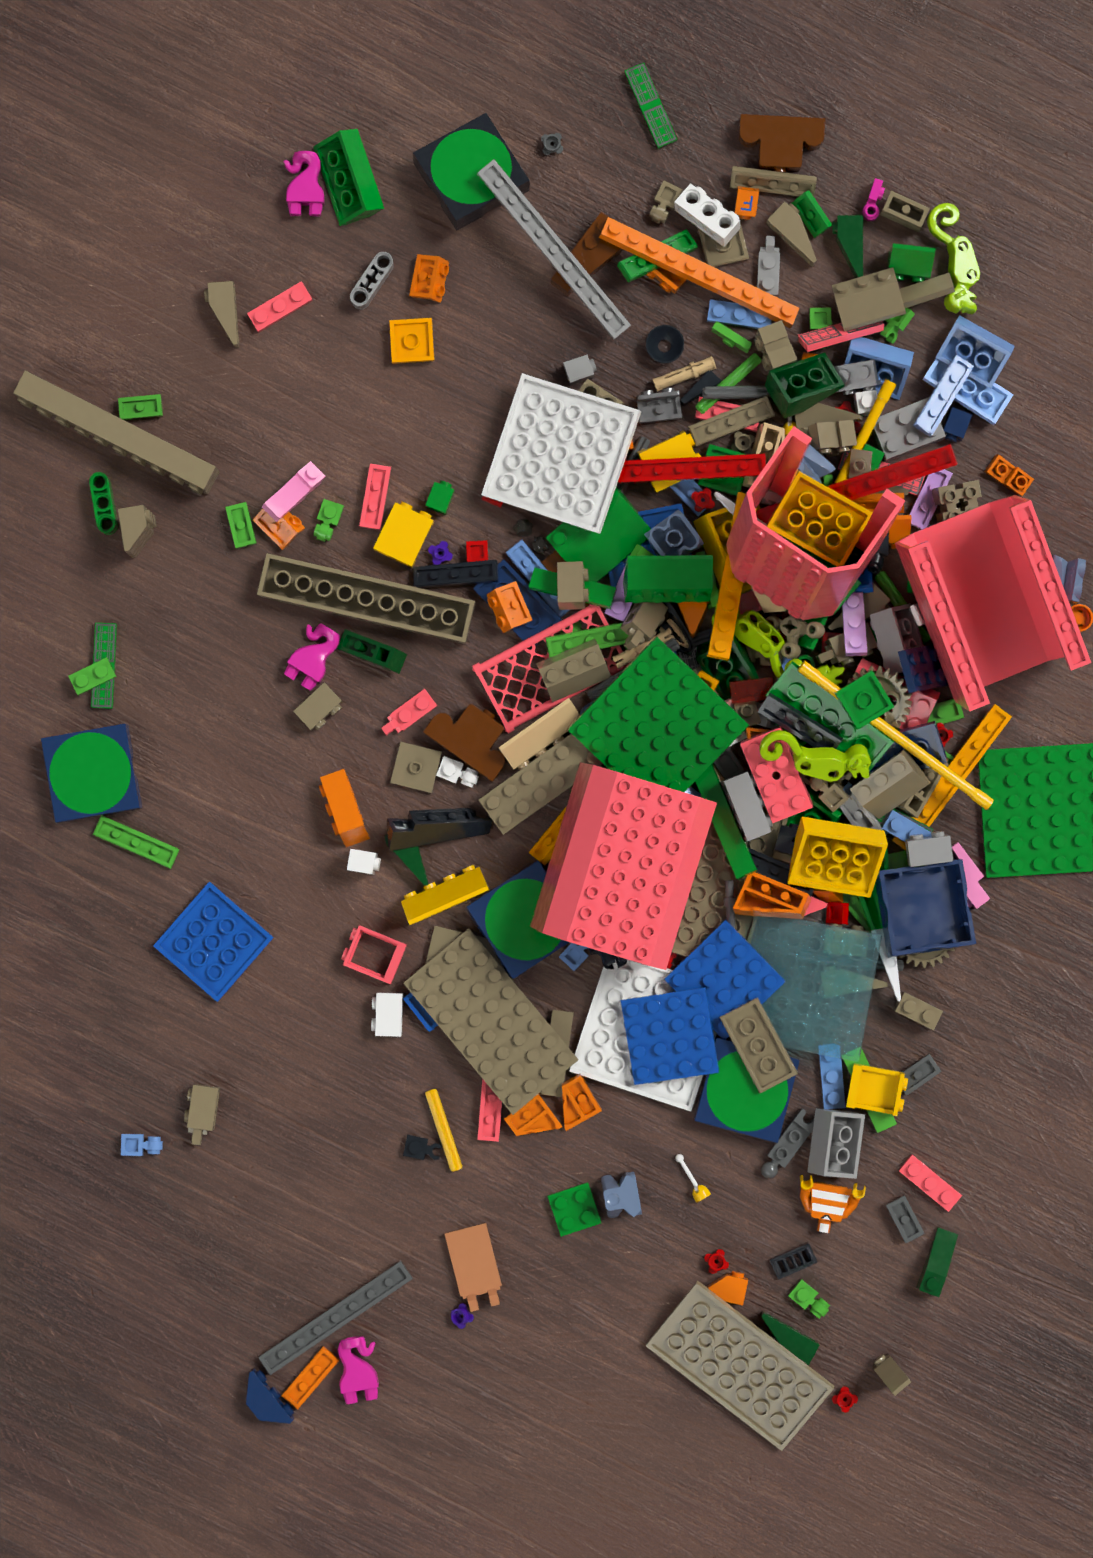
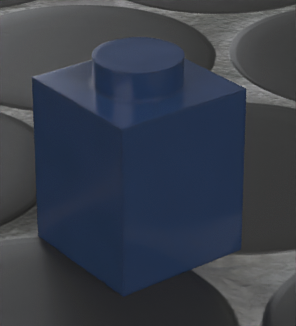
[943,407,972,443]

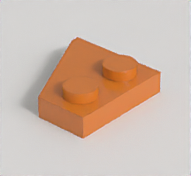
[562,1074,602,1131]
[504,1094,563,1136]

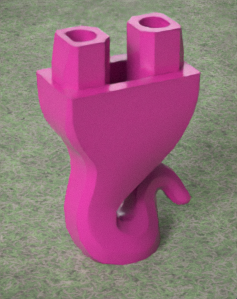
[284,151,325,217]
[284,623,340,691]
[338,1336,379,1404]

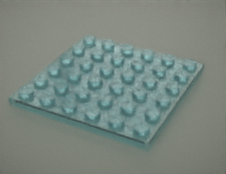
[750,916,882,1062]

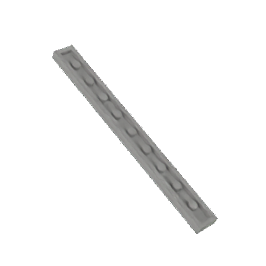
[477,159,631,339]

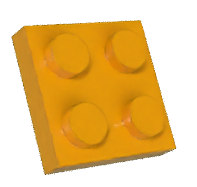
[389,318,434,364]

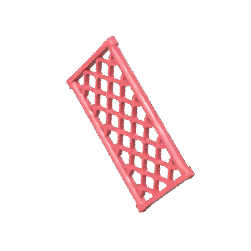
[472,604,630,734]

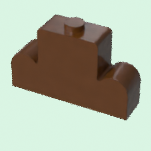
[739,114,825,173]
[423,704,505,782]

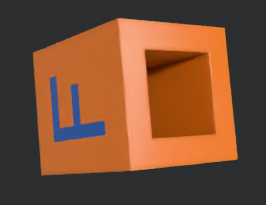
[734,186,759,220]

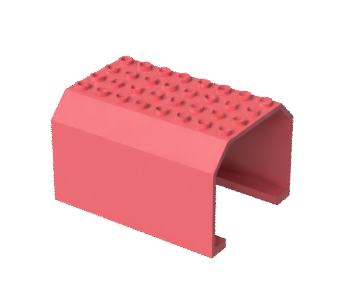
[726,426,905,620]
[895,495,1091,711]
[530,762,717,970]

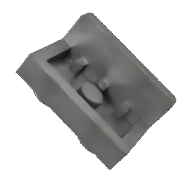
[834,359,882,395]
[637,388,682,424]

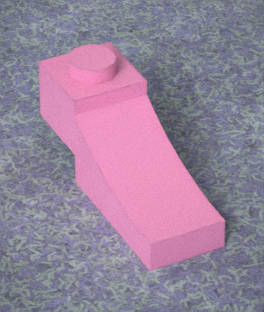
[262,461,325,522]
[952,842,990,909]

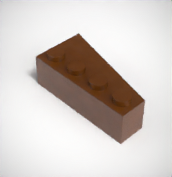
[551,211,624,296]

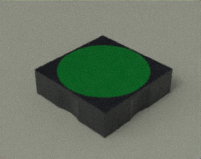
[413,113,530,231]

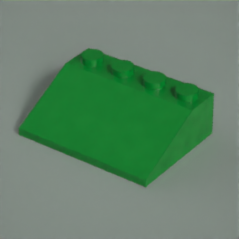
[546,486,651,583]

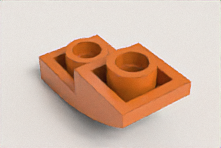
[984,454,1034,496]

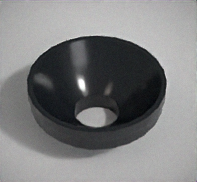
[646,325,684,364]

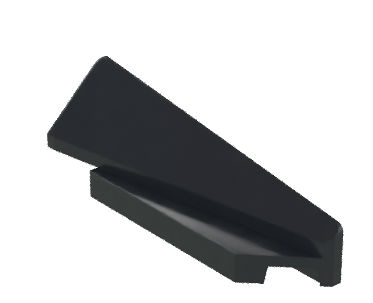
[387,808,493,851]

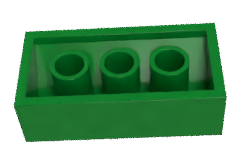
[313,129,385,226]
[623,555,713,603]

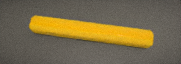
[425,1089,462,1171]

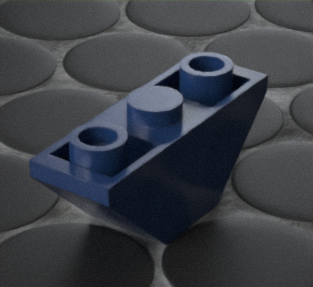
[246,1368,294,1424]

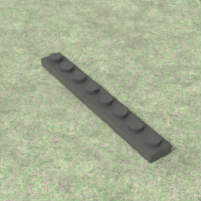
[258,1261,413,1375]

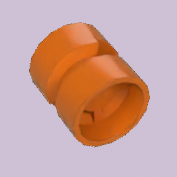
[1071,604,1093,633]

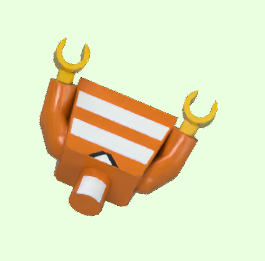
[800,1175,866,1233]

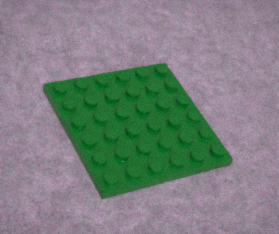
[567,636,749,792]
[978,743,1093,878]

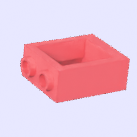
[341,925,407,984]

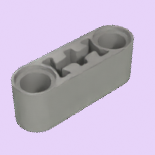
[350,252,394,310]

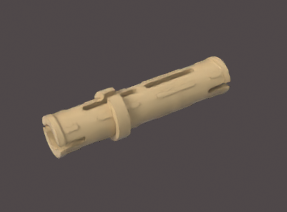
[652,356,717,392]
[612,628,675,669]

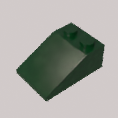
[765,352,845,418]
[696,635,764,701]

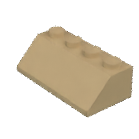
[499,698,580,770]

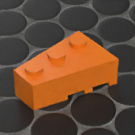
[319,769,370,847]
[733,872,811,919]

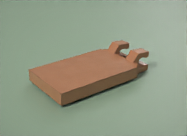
[445,1223,502,1312]

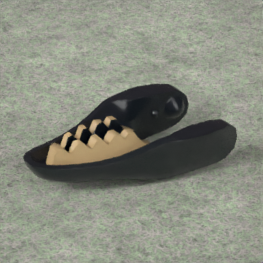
[655,602,695,654]

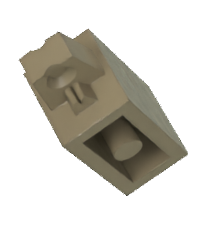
[620,602,668,650]
[816,623,877,666]
[184,1084,220,1145]

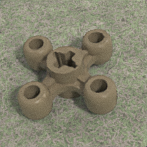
[766,615,825,659]

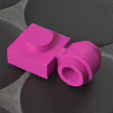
[862,178,885,222]

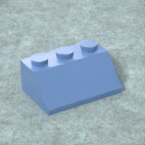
[935,315,1015,389]
[843,337,914,400]

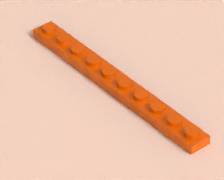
[599,217,799,328]

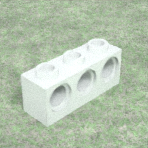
[674,183,740,247]

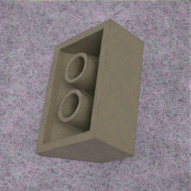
[832,268,906,332]
[118,505,157,558]
[536,638,611,702]
[850,749,931,819]

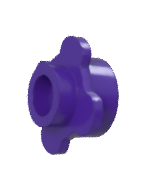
[428,541,453,565]
[451,1303,474,1329]

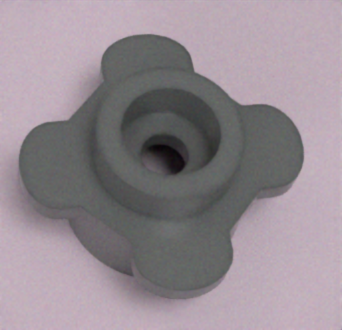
[541,133,563,155]

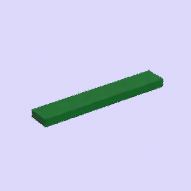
[695,764,757,880]

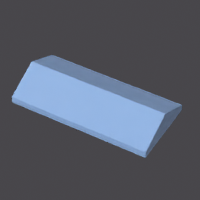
[922,358,1013,425]

